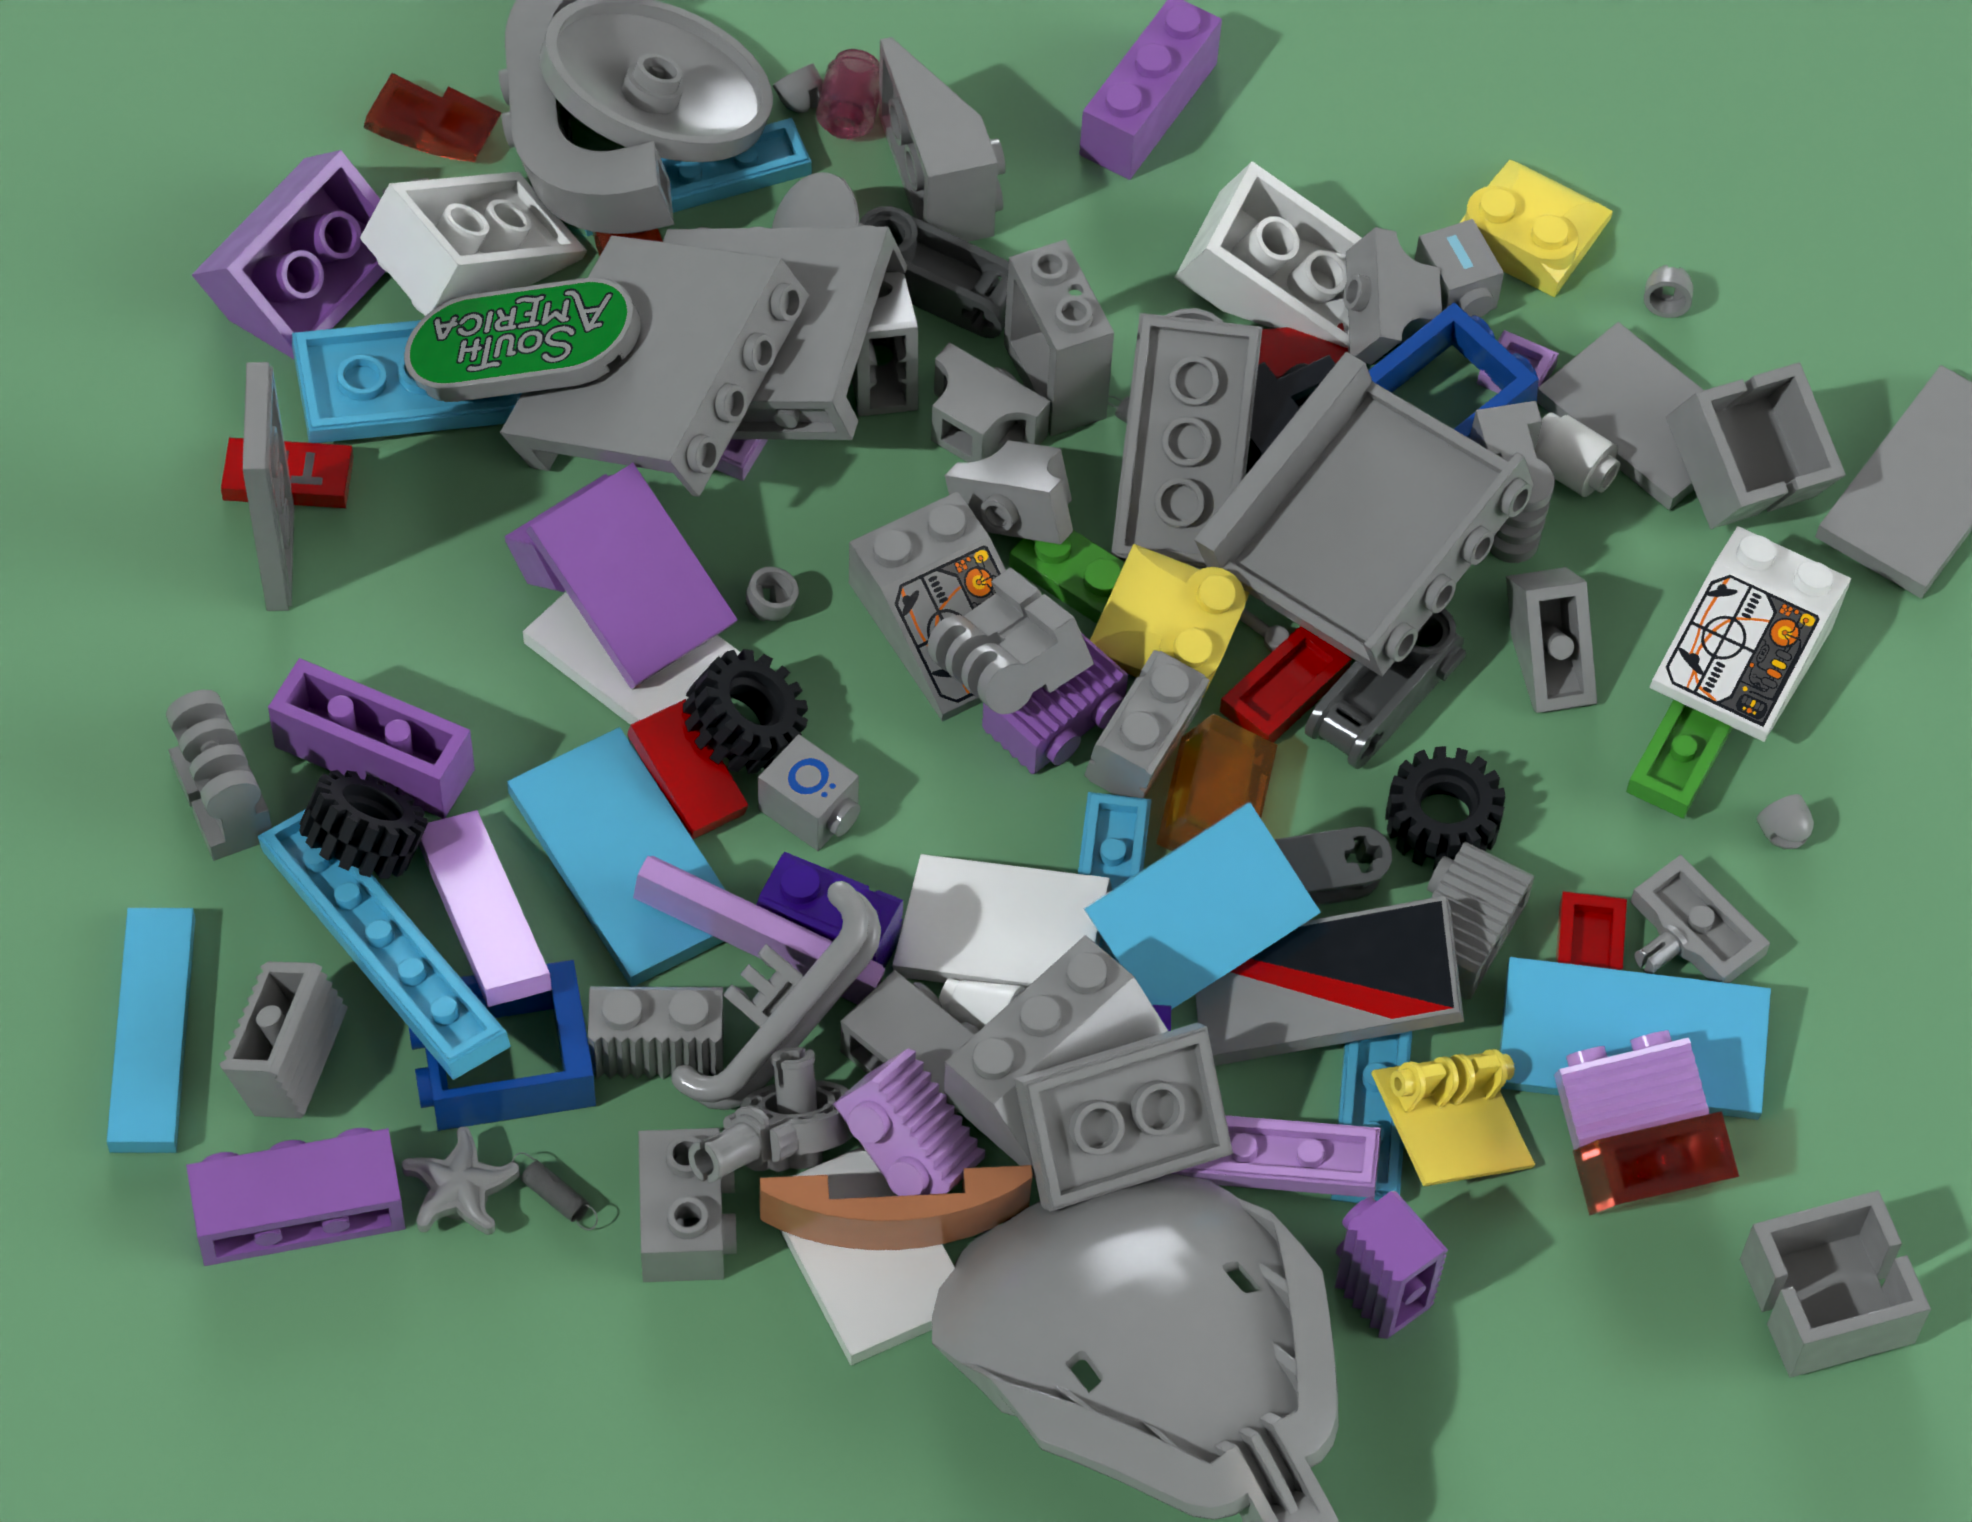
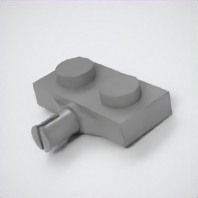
[1630,855,1770,983]

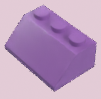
[192,150,386,359]

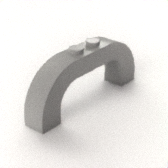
[499,0,674,234]

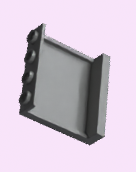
[663,225,907,440]
[500,235,809,497]
[1194,352,1534,677]

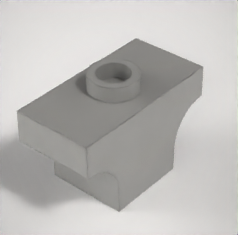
[1343,227,1442,365]
[931,342,1050,462]
[945,440,1073,544]

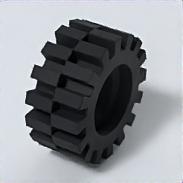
[683,649,808,774]
[1385,746,1506,870]
[299,770,428,879]

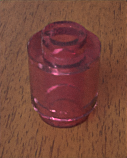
[816,49,879,139]

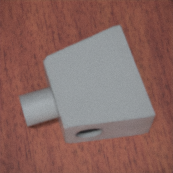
[852,271,918,417]

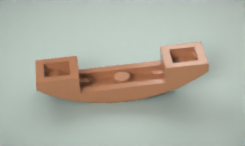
[760,1165,1032,1250]

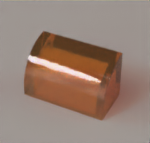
[1156,713,1278,851]

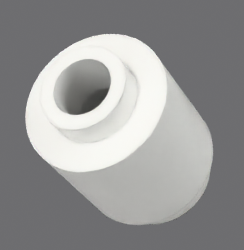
[1535,412,1621,497]

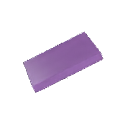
[526,463,738,689]

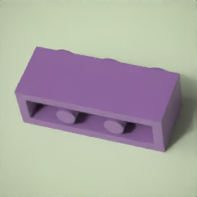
[1079,0,1222,180]
[268,658,475,819]
[186,1128,406,1266]

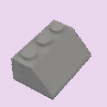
[944,935,1168,1178]

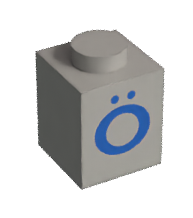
[758,734,860,851]

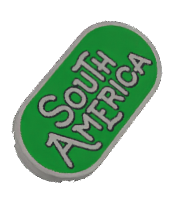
[404,277,641,402]

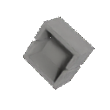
[1666,362,1846,529]
[1740,1190,1931,1378]

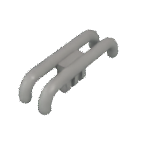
[671,881,881,1110]

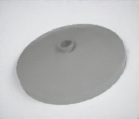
[539,0,773,162]

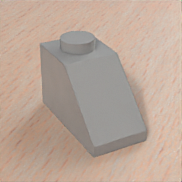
[1506,567,1597,713]

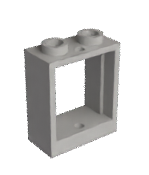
[1004,239,1114,437]

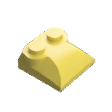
[1460,160,1613,298]
[1090,544,1249,698]

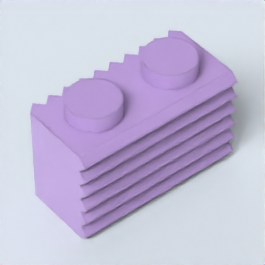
[1554,1030,1709,1152]
[833,1049,985,1196]

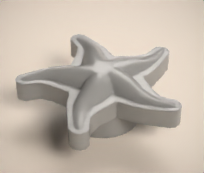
[402,1127,520,1235]

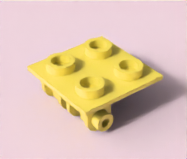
[1371,1049,1535,1187]

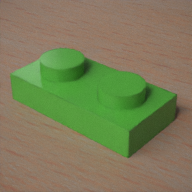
[1009,529,1125,624]
[1626,700,1733,819]

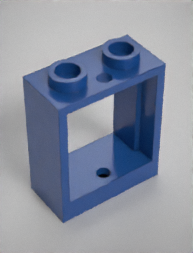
[1369,302,1539,438]
[409,960,596,1131]

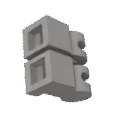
[1469,401,1555,563]
[928,567,1094,714]
[166,690,272,861]

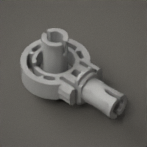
[688,1047,853,1183]

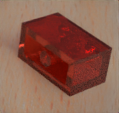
[1573,1111,1739,1216]

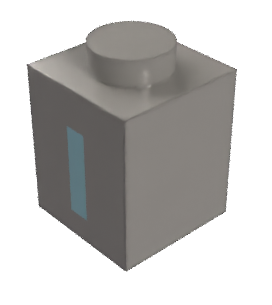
[1415,219,1504,317]

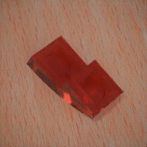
[363,73,501,162]

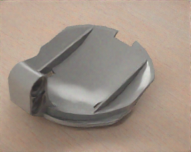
[932,1174,1339,1522]

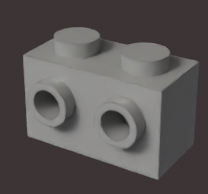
[638,1128,737,1282]

